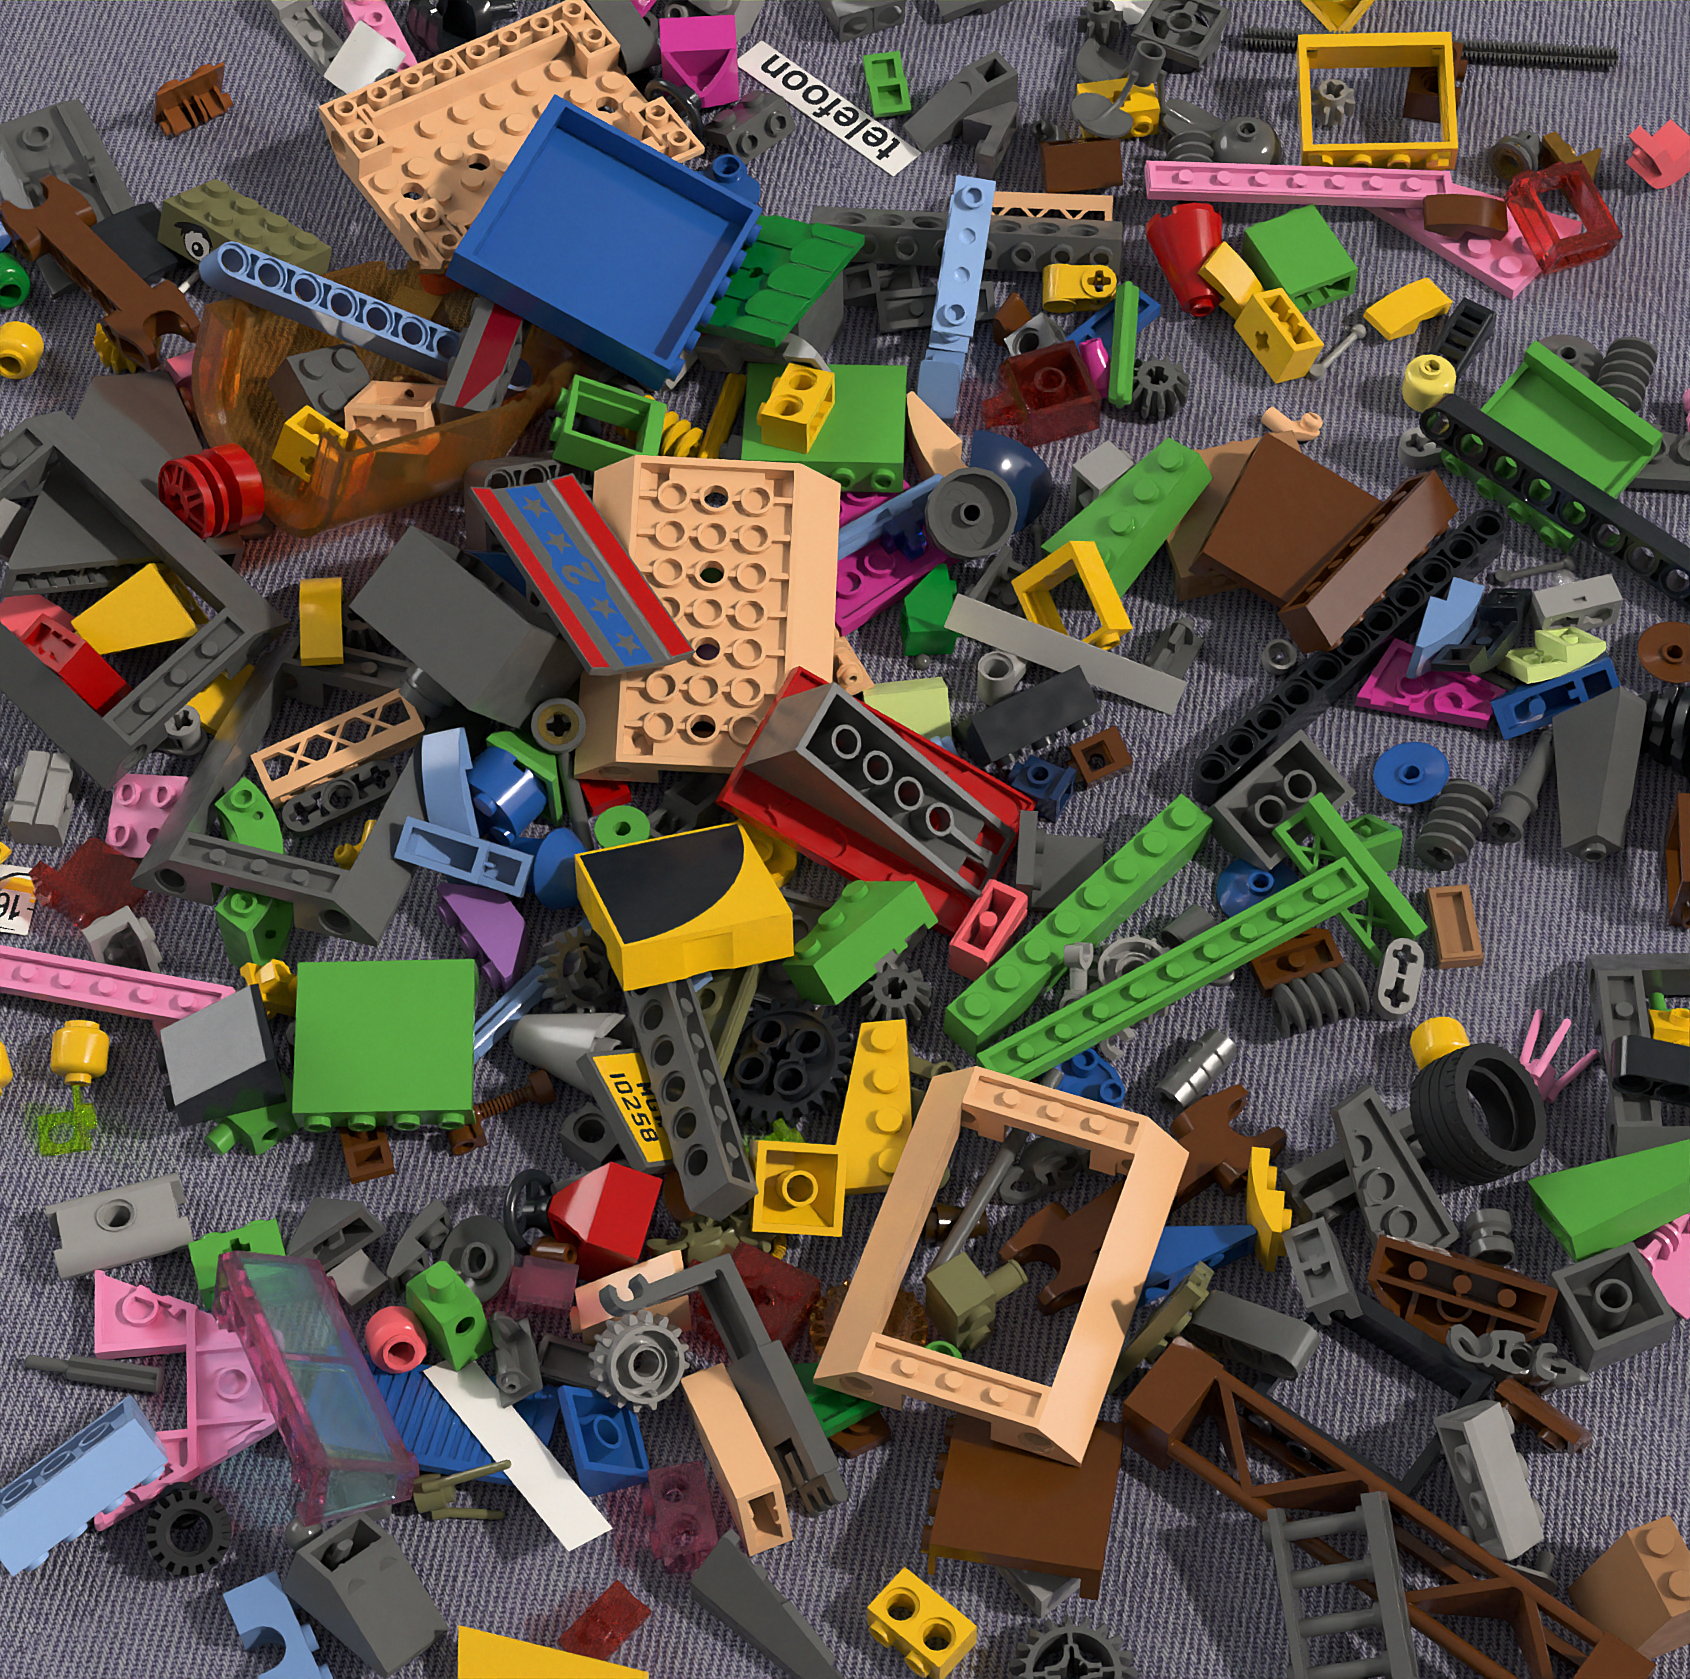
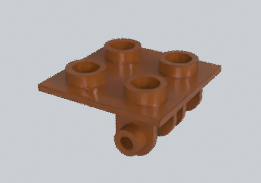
[153,62,233,137]

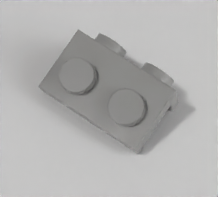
[81,905,163,974]

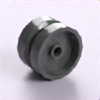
[923,467,1018,561]

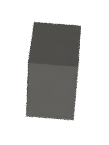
[286,1197,386,1281]

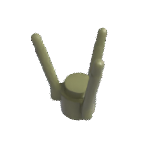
[412,1460,512,1521]

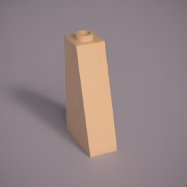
[680,1363,793,1556]

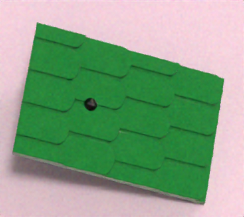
[696,215,865,357]

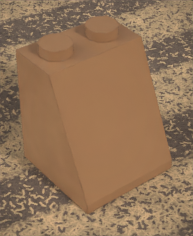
[1567,1515,1690,1660]

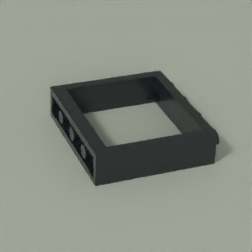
[1243,1288,1494,1519]

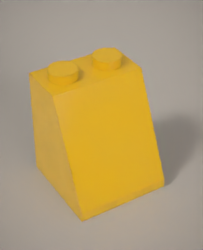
[71,563,211,655]

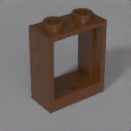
[1664,793,1690,930]

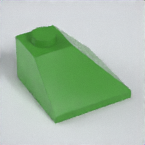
[486,729,564,827]

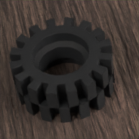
[146,1490,232,1576]

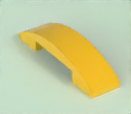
[299,577,344,666]

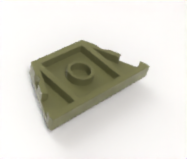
[1106,1260,1214,1395]

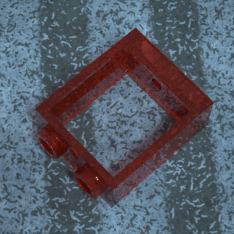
[1503,160,1623,275]

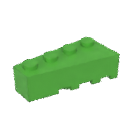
[1040,437,1213,599]

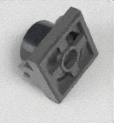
[1130,0,1231,74]

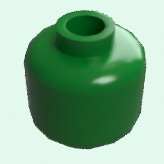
[0,252,31,310]

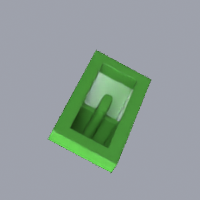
[1345,813,1403,872]

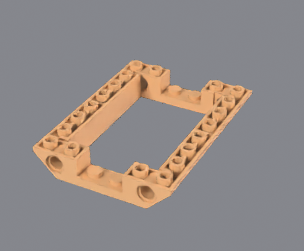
[813,1066,1189,1467]

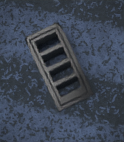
[1427,298,1497,384]

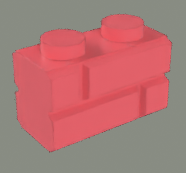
[948,879,1028,981]

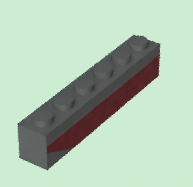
[435,295,533,439]

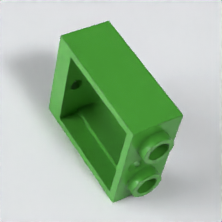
[549,374,667,472]

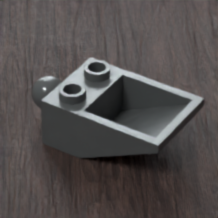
[282,1509,449,1679]

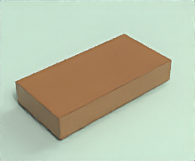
[1424,884,1483,969]

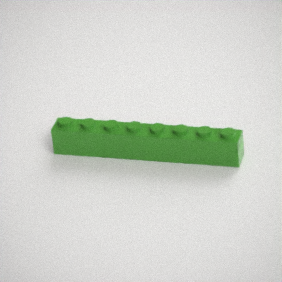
[943,793,1213,1059]

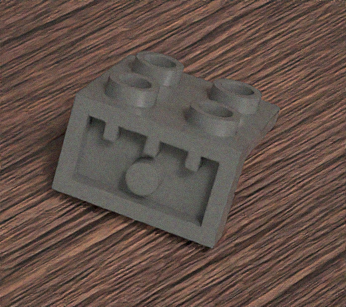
[1015,810,1104,912]

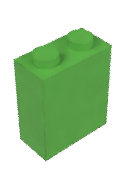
[1242,204,1358,314]

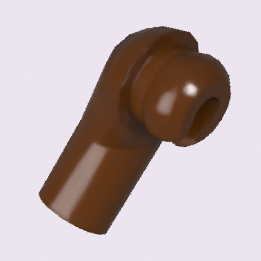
[529,1236,577,1268]

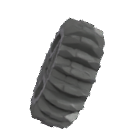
[1009,1614,1138,1679]

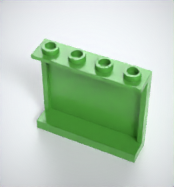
[1441,340,1663,554]
[741,363,907,493]
[292,959,479,1133]

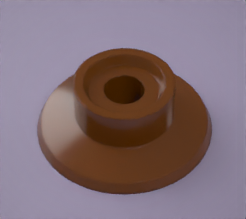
[1637,621,1690,683]

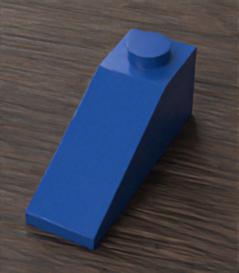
[1490,650,1620,741]
[1136,1225,1257,1309]

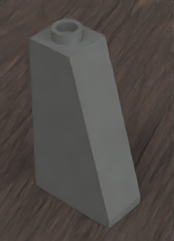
[1552,686,1647,864]

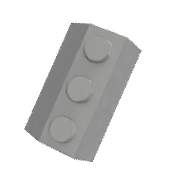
[1433,1400,1544,1561]

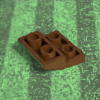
[1495,1378,1592,1457]

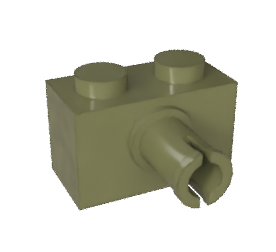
[926,1251,1028,1353]

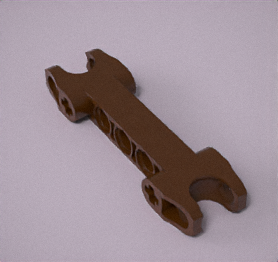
[0,174,204,371]
[998,1084,1288,1317]

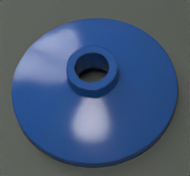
[1216,858,1299,919]

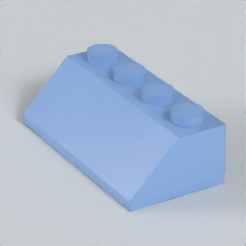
[0,1395,168,1577]

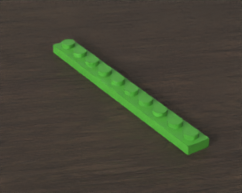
[976,856,1369,1081]

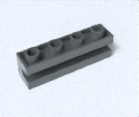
[1280,1106,1436,1228]

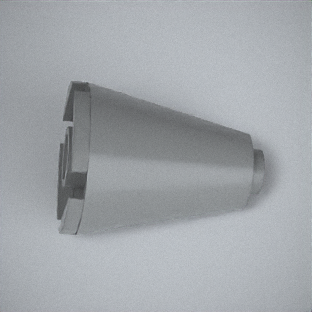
[509,1013,637,1097]

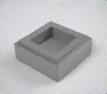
[324,1249,389,1313]

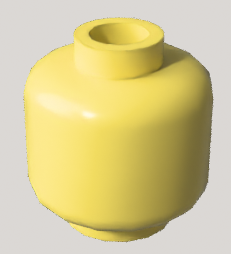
[1402,354,1456,413]

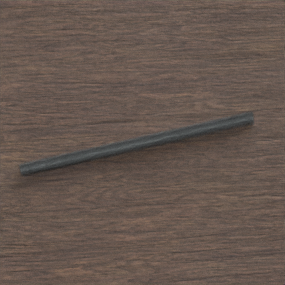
[1242,25,1619,69]

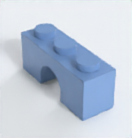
[222,1570,333,1679]

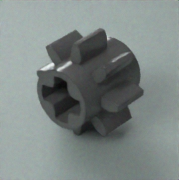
[1077,0,1123,45]

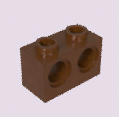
[1402,42,1468,123]

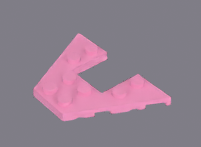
[94,1270,282,1531]

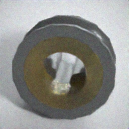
[1488,130,1544,186]
[531,697,586,754]

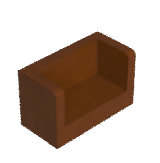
[1039,136,1123,193]

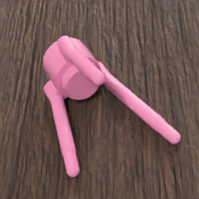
[1519,1009,1599,1103]

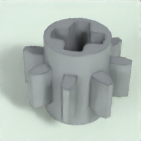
[1310,79,1355,126]

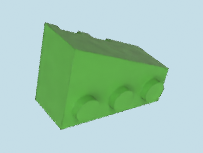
[782,880,938,1005]

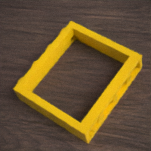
[1296,32,1458,171]

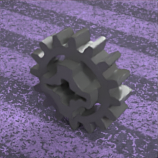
[537,926,622,1014]

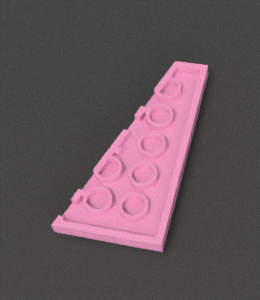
[1361,183,1583,300]

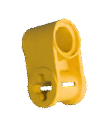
[1042,264,1117,313]

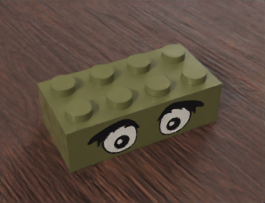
[157,179,332,299]

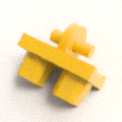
[239,959,297,1020]

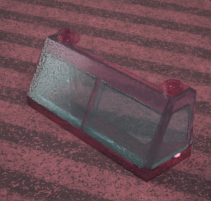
[212,1250,419,1527]

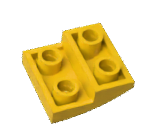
[1245,1147,1292,1272]

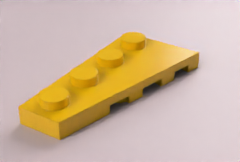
[836,1019,913,1196]
[458,1625,649,1679]

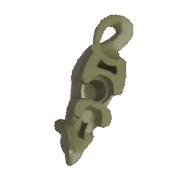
[646,1204,779,1267]

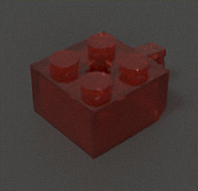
[980,340,1101,448]
[687,1240,821,1357]

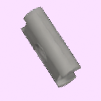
[45,1172,195,1281]

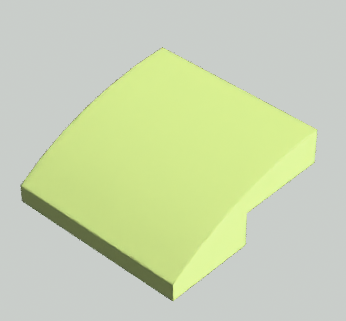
[1497,626,1606,684]

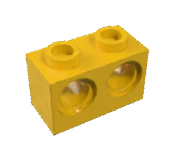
[757,362,835,454]
[867,1567,977,1679]

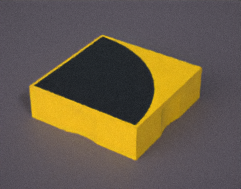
[574,821,794,992]

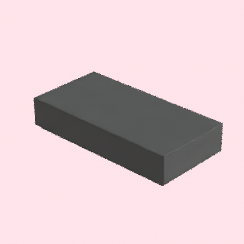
[536,1332,601,1390]

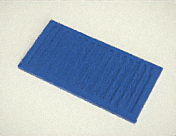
[289,1348,561,1487]

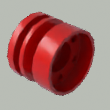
[158,443,265,541]

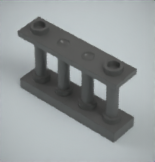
[1262,1491,1420,1679]

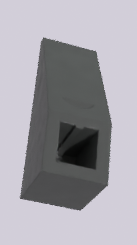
[903,50,1018,153]

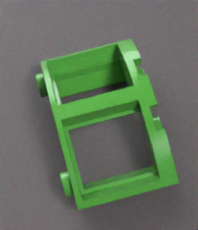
[214,776,294,969]

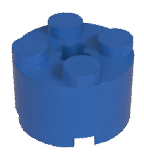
[465,746,549,846]

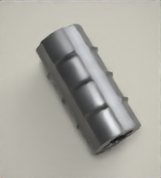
[1154,1028,1237,1116]

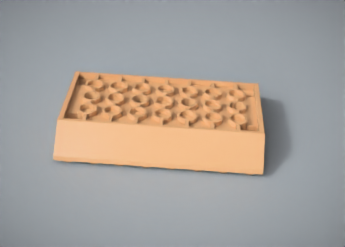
[319,0,705,272]
[574,455,841,783]

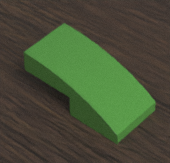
[862,51,911,118]

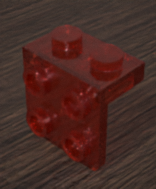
[29,838,149,930]

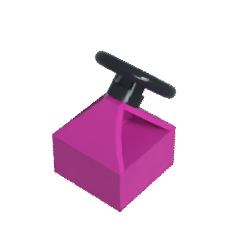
[644,15,739,140]

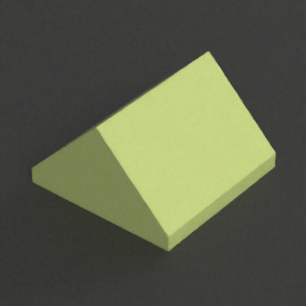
[860,676,952,740]

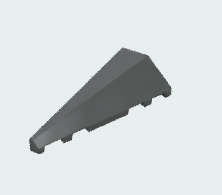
[690,1528,845,1679]

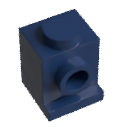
[1007,754,1076,824]

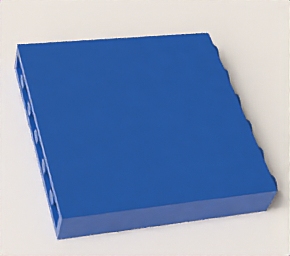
[445,94,763,392]

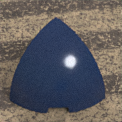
[965,429,1053,535]

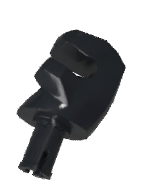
[407,0,517,54]

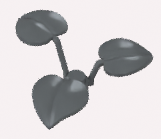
[1070,34,1224,139]

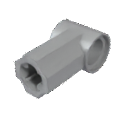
[977,648,1034,706]

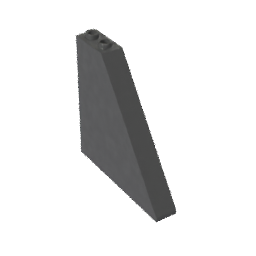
[0,371,245,597]

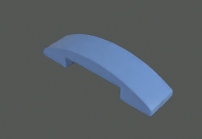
[422,727,496,890]

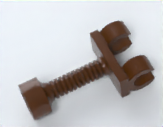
[447,1069,557,1156]

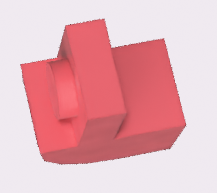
[1625,119,1690,189]

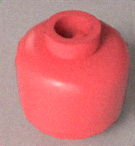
[364,1306,428,1374]

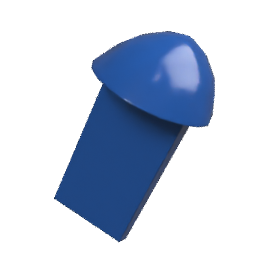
[486,827,589,911]

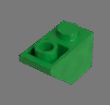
[898,564,963,656]

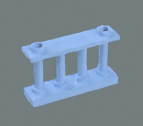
[928,175,996,356]

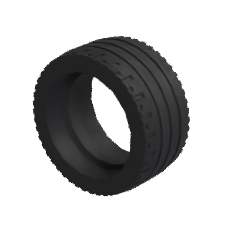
[1409,1042,1547,1186]

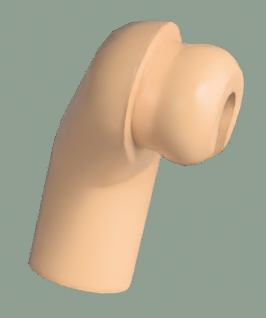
[1261,407,1323,441]

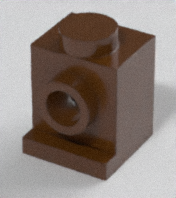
[1065,725,1134,790]

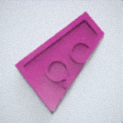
[1355,638,1507,729]

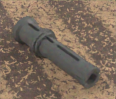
[1486,730,1556,843]

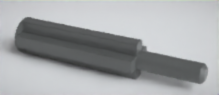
[25,1355,164,1394]

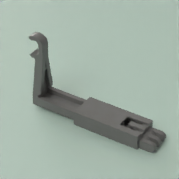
[599,1253,848,1517]

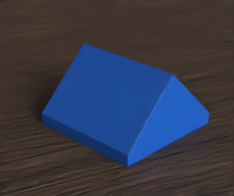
[557,1385,653,1498]

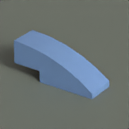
[1405,577,1485,679]
[394,816,537,897]

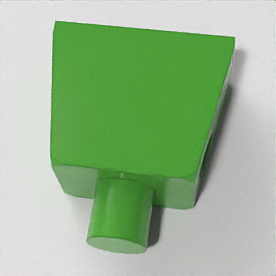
[204,1072,300,1156]
[406,1260,494,1372]

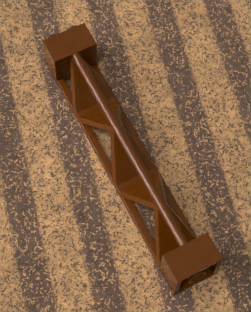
[1121,1335,1657,1679]

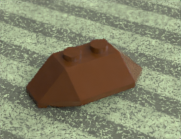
[1367,1234,1558,1347]

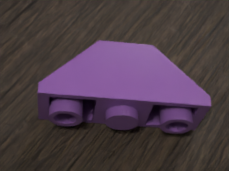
[435,882,529,994]

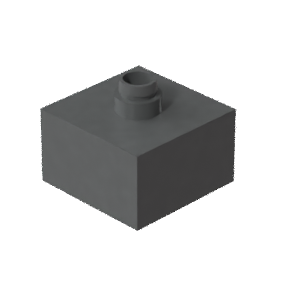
[349,525,585,734]

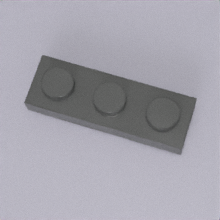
[875,281,996,334]

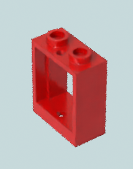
[19,613,134,718]

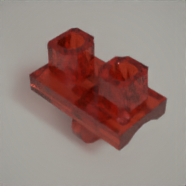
[557,1580,652,1661]

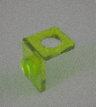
[38,1085,97,1157]

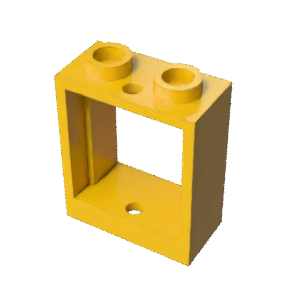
[1011,541,1133,669]

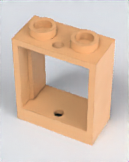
[344,380,446,452]

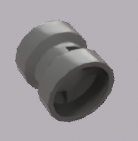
[1465,1208,1516,1267]

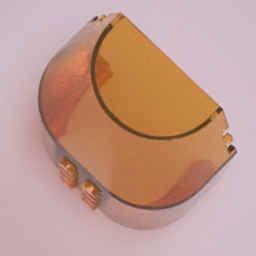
[191,260,583,538]

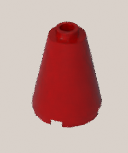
[1145,203,1222,317]

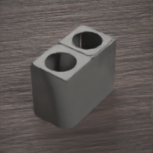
[817,0,905,43]

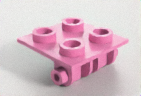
[103,774,189,859]
[1634,1212,1690,1321]

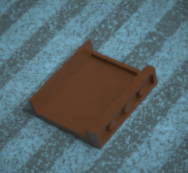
[1188,432,1383,609]
[920,1412,1125,1601]

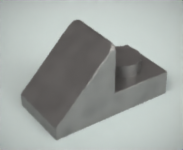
[963,101,1019,181]

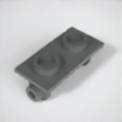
[1143,617,1205,680]
[487,1311,543,1409]

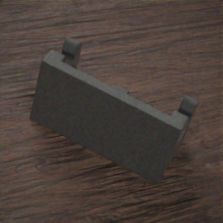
[1281,1216,1363,1325]

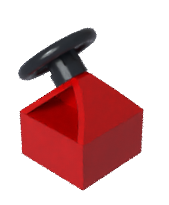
[503,1162,663,1282]

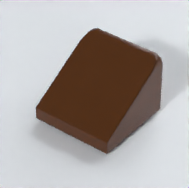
[993,291,1032,350]

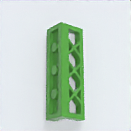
[1272,792,1428,968]

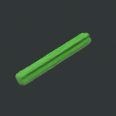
[1108,281,1139,408]

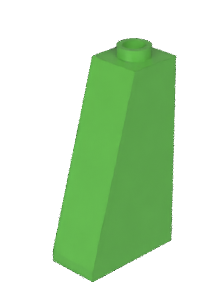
[1528,1139,1690,1264]

